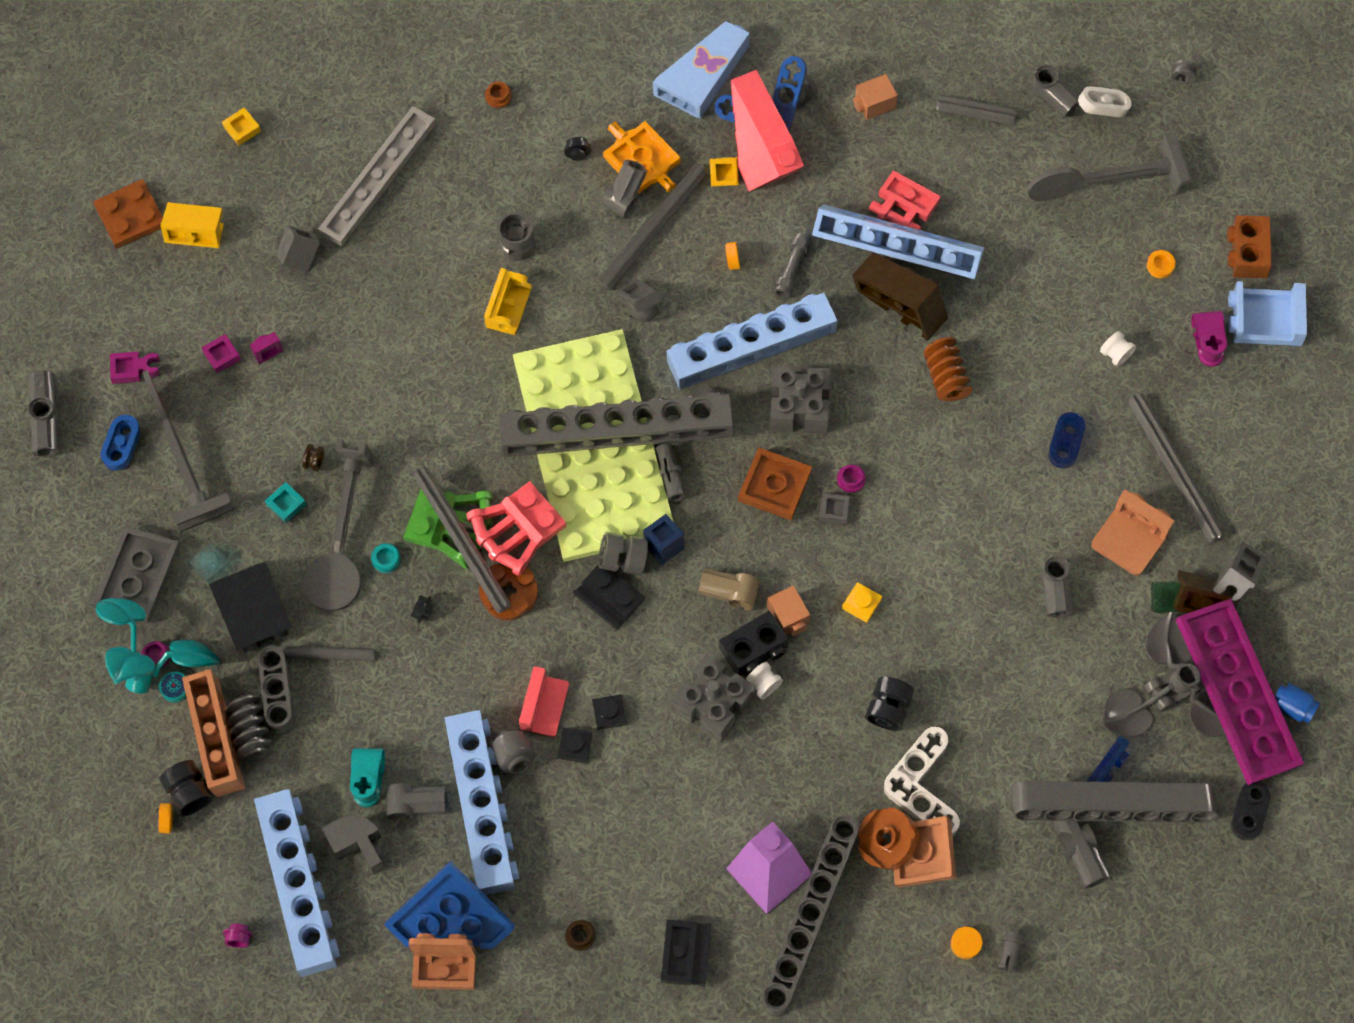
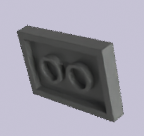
[93,526,181,624]

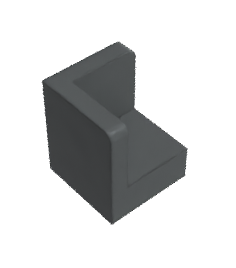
[276,225,320,272]

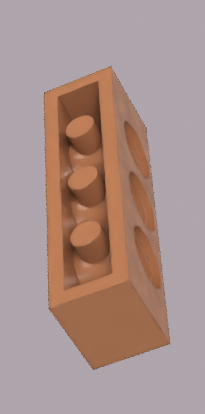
[182,669,246,797]

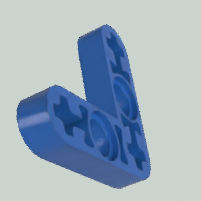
[715,56,807,131]

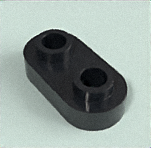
[1231,782,1271,841]

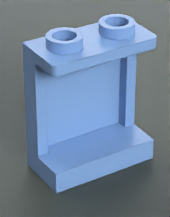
[1228,281,1307,346]

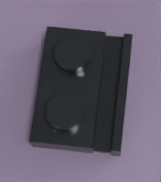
[573,564,645,630]
[661,919,711,987]

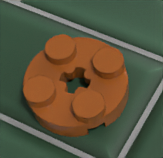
[479,564,538,621]
[857,808,920,871]

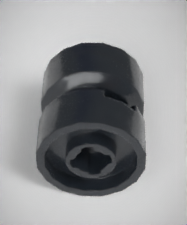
[865,676,914,731]
[159,760,214,817]

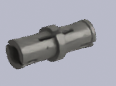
[656,443,686,502]

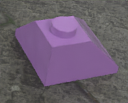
[726,821,812,914]

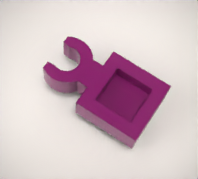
[110,351,160,384]

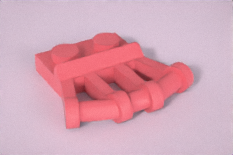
[466,481,567,576]

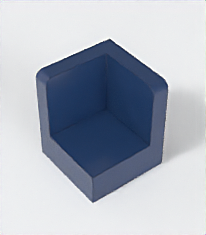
[643,514,684,565]

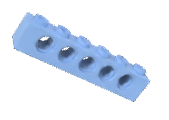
[812,204,985,279]
[667,293,837,390]
[444,710,519,895]
[254,789,340,977]

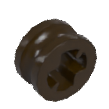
[302,444,325,472]

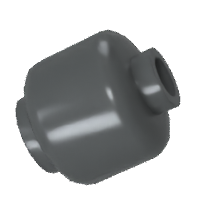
[491,730,534,775]

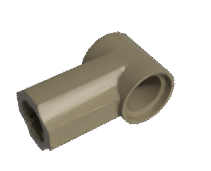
[698,568,761,611]

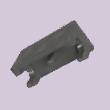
[1213,541,1267,601]

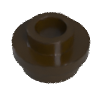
[565,920,596,951]

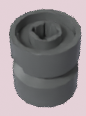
[497,212,536,261]
[598,531,648,575]

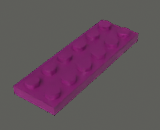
[1175,599,1304,785]

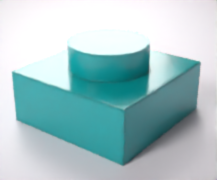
[265,482,307,524]

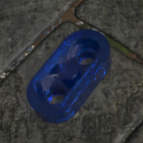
[1048,412,1086,468]

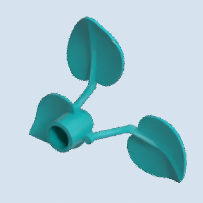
[95,598,221,694]

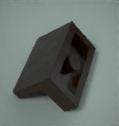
[1173,570,1241,613]

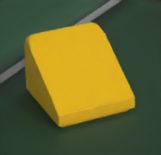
[709,157,739,187]

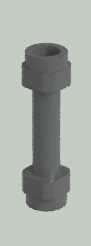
[774,233,811,298]

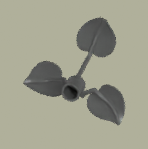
[1102,612,1226,737]

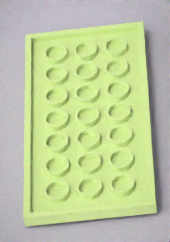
[513,329,673,562]

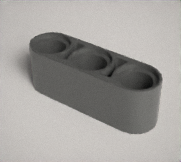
[258,645,295,735]

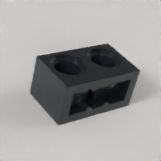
[719,610,789,676]

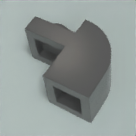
[322,815,386,875]

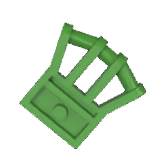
[403,489,494,569]

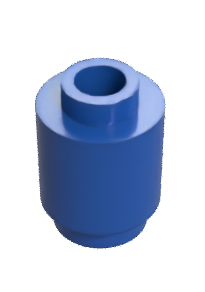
[1274,682,1320,724]

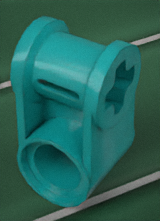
[350,748,385,808]

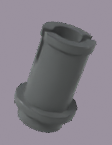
[997,931,1026,973]

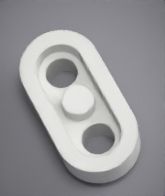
[1078,86,1132,117]

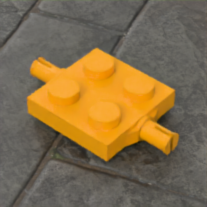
[603,121,681,194]

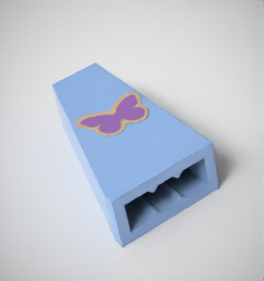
[653,21,749,119]

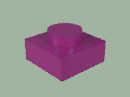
[250,332,284,364]
[201,334,241,374]

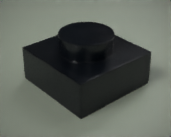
[592,694,627,730]
[557,728,593,764]

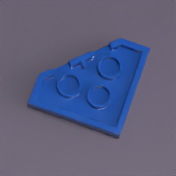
[384,861,515,949]

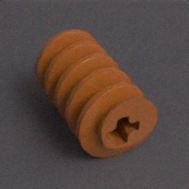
[923,337,973,402]

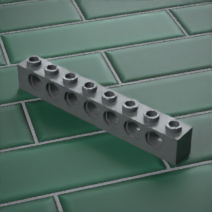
[499,392,733,457]

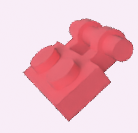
[868,170,941,230]

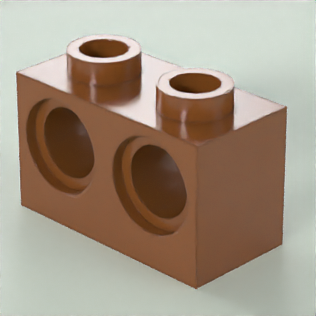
[1227,215,1271,279]

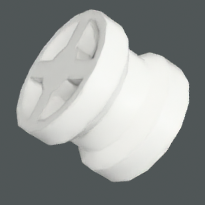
[1100,331,1136,367]
[746,662,783,700]

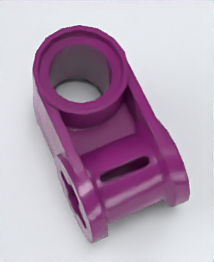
[1191,311,1227,367]

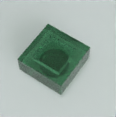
[1151,581,1181,613]

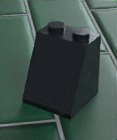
[209,561,292,653]

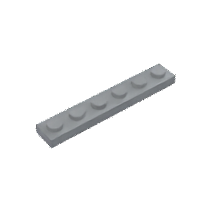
[318,106,436,247]

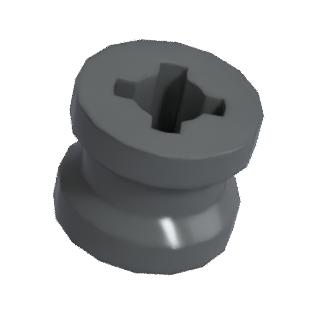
[784,73,818,106]

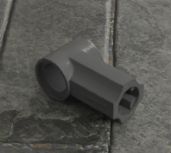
[1031,64,1080,118]
[601,159,648,219]
[1040,555,1073,618]
[387,784,447,820]

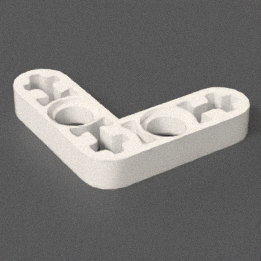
[884,727,960,836]

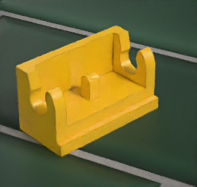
[161,202,224,248]
[484,268,532,335]

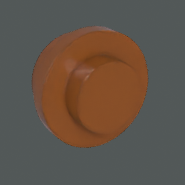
[485,81,512,108]

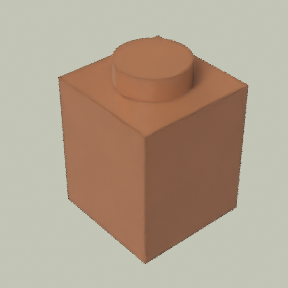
[853,74,898,120]
[767,585,810,636]

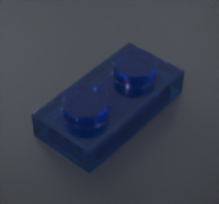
[1086,735,1130,782]

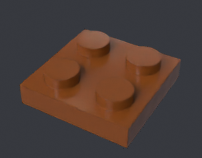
[93,179,163,249]
[738,447,812,521]

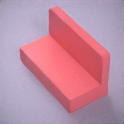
[519,666,569,737]

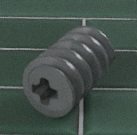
[225,694,274,762]

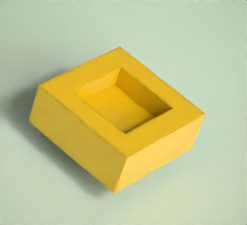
[222,107,261,146]
[842,582,883,623]

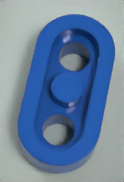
[101,415,141,471]

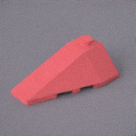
[731,70,804,192]

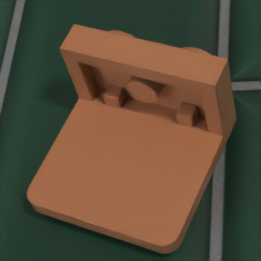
[1091,489,1175,576]
[409,933,477,990]

